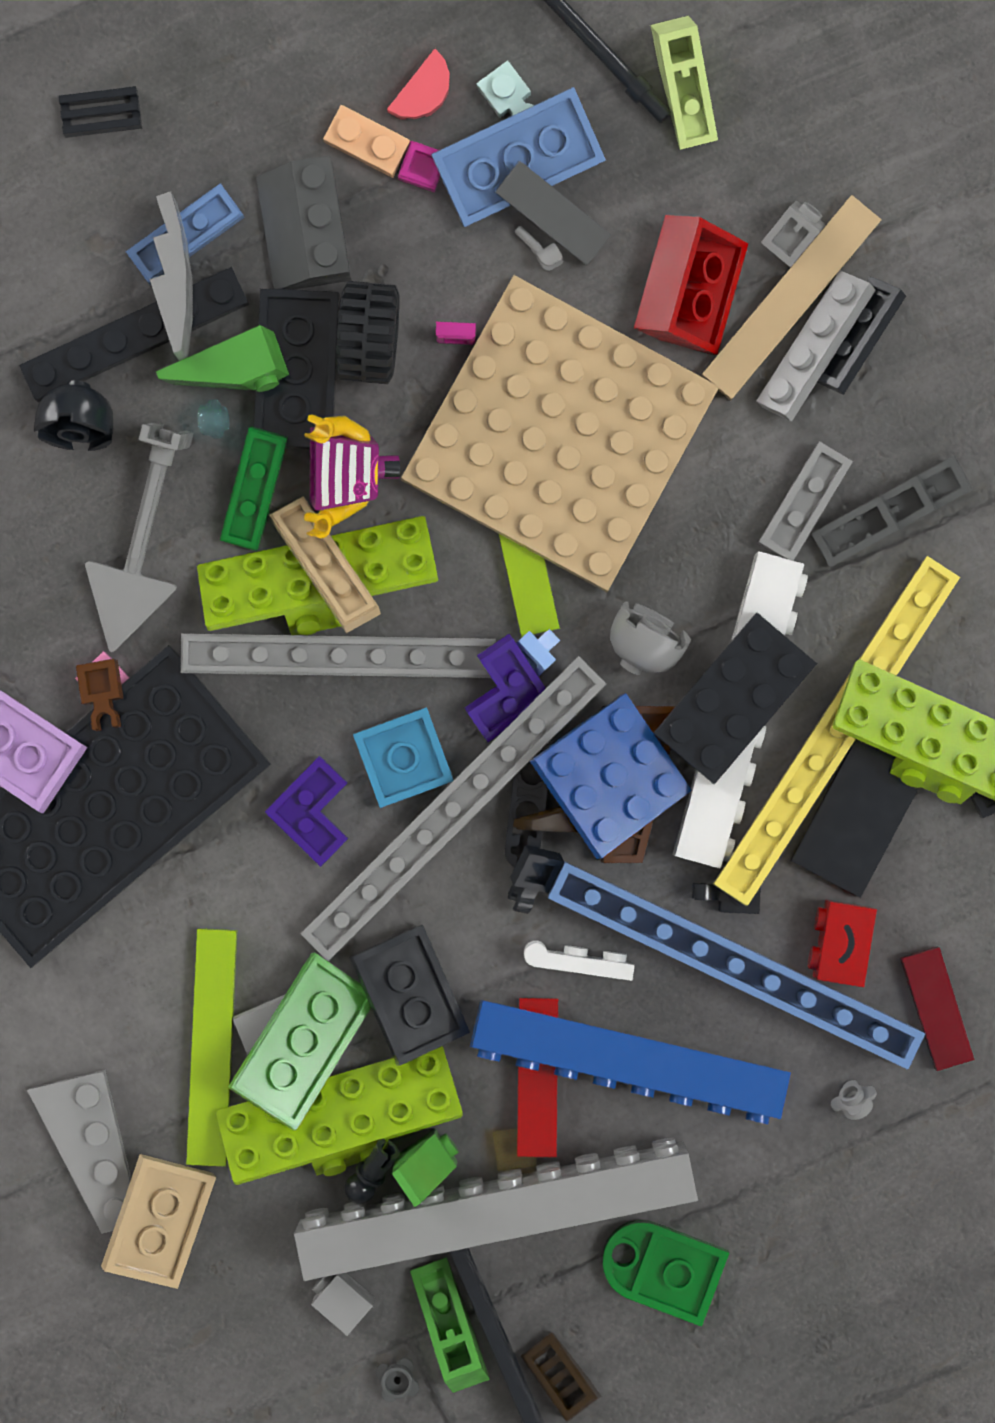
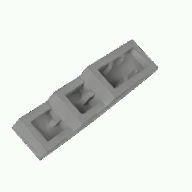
[150,191,193,361]

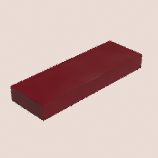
[900,946,975,1071]

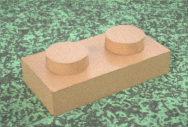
[323,105,410,178]

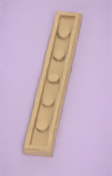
[701,195,882,401]

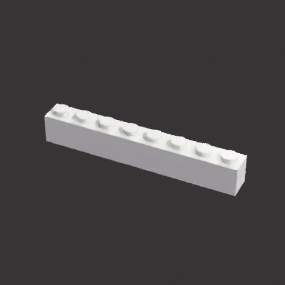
[672,551,808,869]

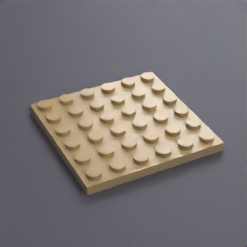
[401,275,719,593]

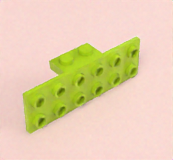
[197,516,438,635]
[832,660,995,805]
[216,1046,463,1185]

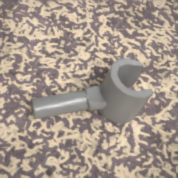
[515,226,563,271]

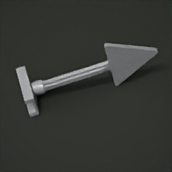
[85,422,194,652]

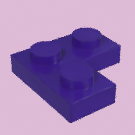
[464,634,546,742]
[265,756,349,867]

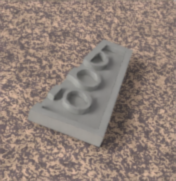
[27,1070,131,1234]

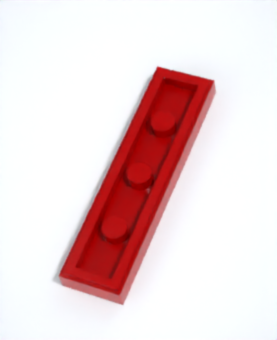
[517,998,558,1157]

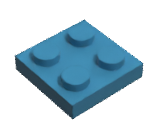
[353,707,454,808]

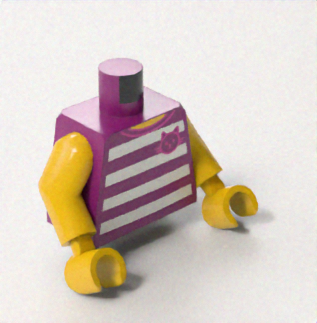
[304,414,400,539]

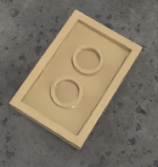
[101,1154,216,1289]

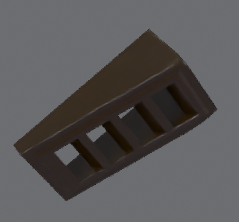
[514,806,578,832]
[521,1332,602,1422]

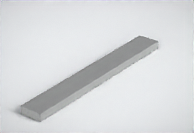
[181,633,496,678]

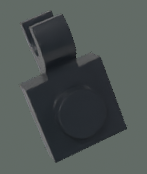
[507,845,565,914]
[692,883,761,914]

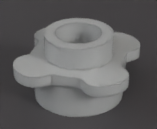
[831,1080,877,1120]

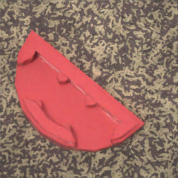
[387,49,450,120]

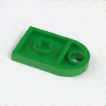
[602,1220,729,1327]

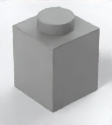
[311,1273,375,1336]

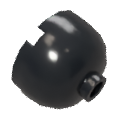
[34,380,114,451]

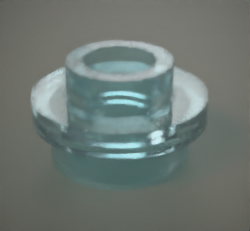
[198,399,229,439]

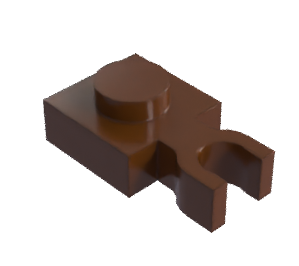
[76,659,124,731]

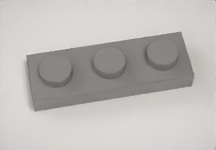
[758,441,853,561]

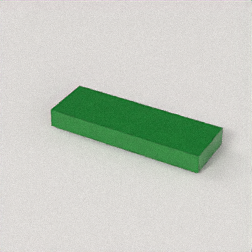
[220,426,288,551]

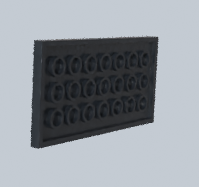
[0,645,272,968]

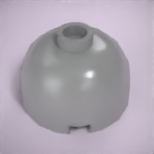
[610,602,691,675]

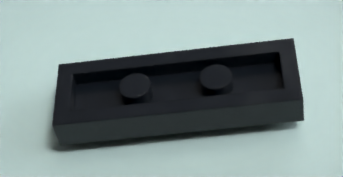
[817,276,906,395]

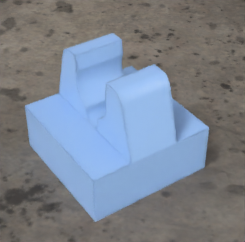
[516,629,560,677]

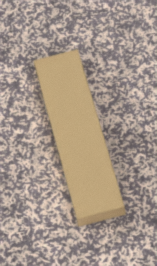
[270,496,381,633]

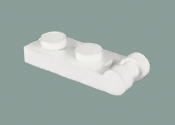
[524,940,634,981]

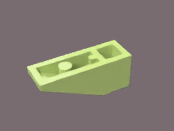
[651,16,718,150]

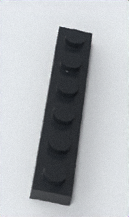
[19,267,249,402]

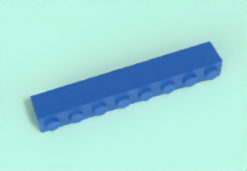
[470,1000,791,1124]

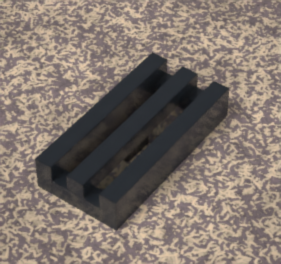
[58,86,142,138]

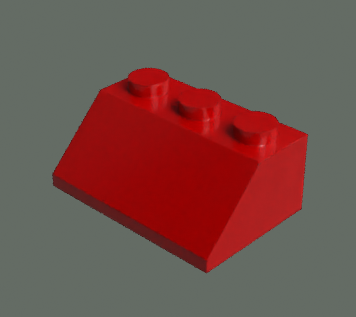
[634,215,749,355]

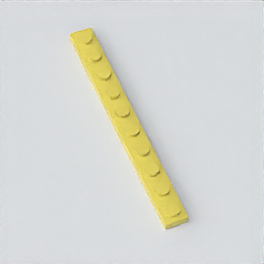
[713,556,960,906]

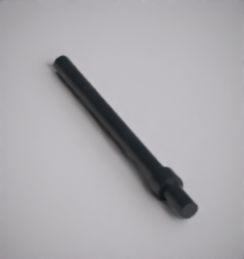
[544,0,671,123]

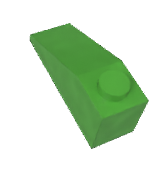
[156,325,289,392]
[392,1128,459,1207]
[410,1257,490,1393]

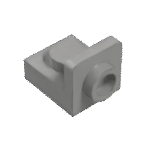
[761,201,826,267]

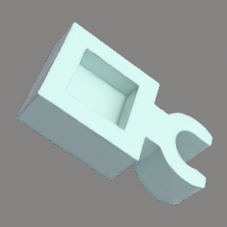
[476,60,534,118]

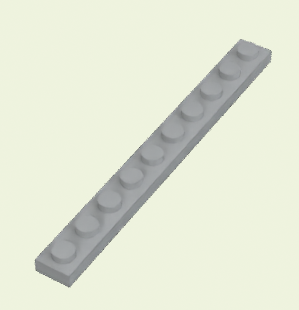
[301,656,607,961]

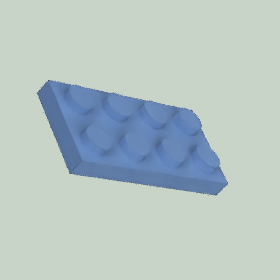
[431,87,606,227]

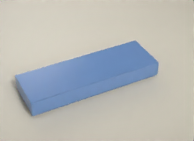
[126,183,245,285]

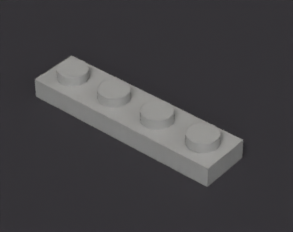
[756,270,875,422]

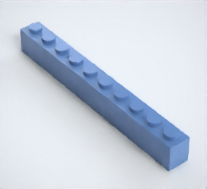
[547,861,925,1069]

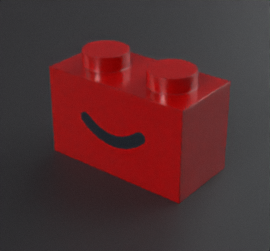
[808,899,877,988]

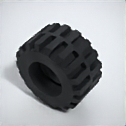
[336,281,400,384]

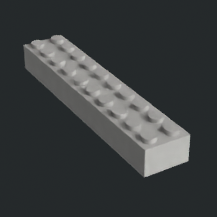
[294,1138,698,1281]

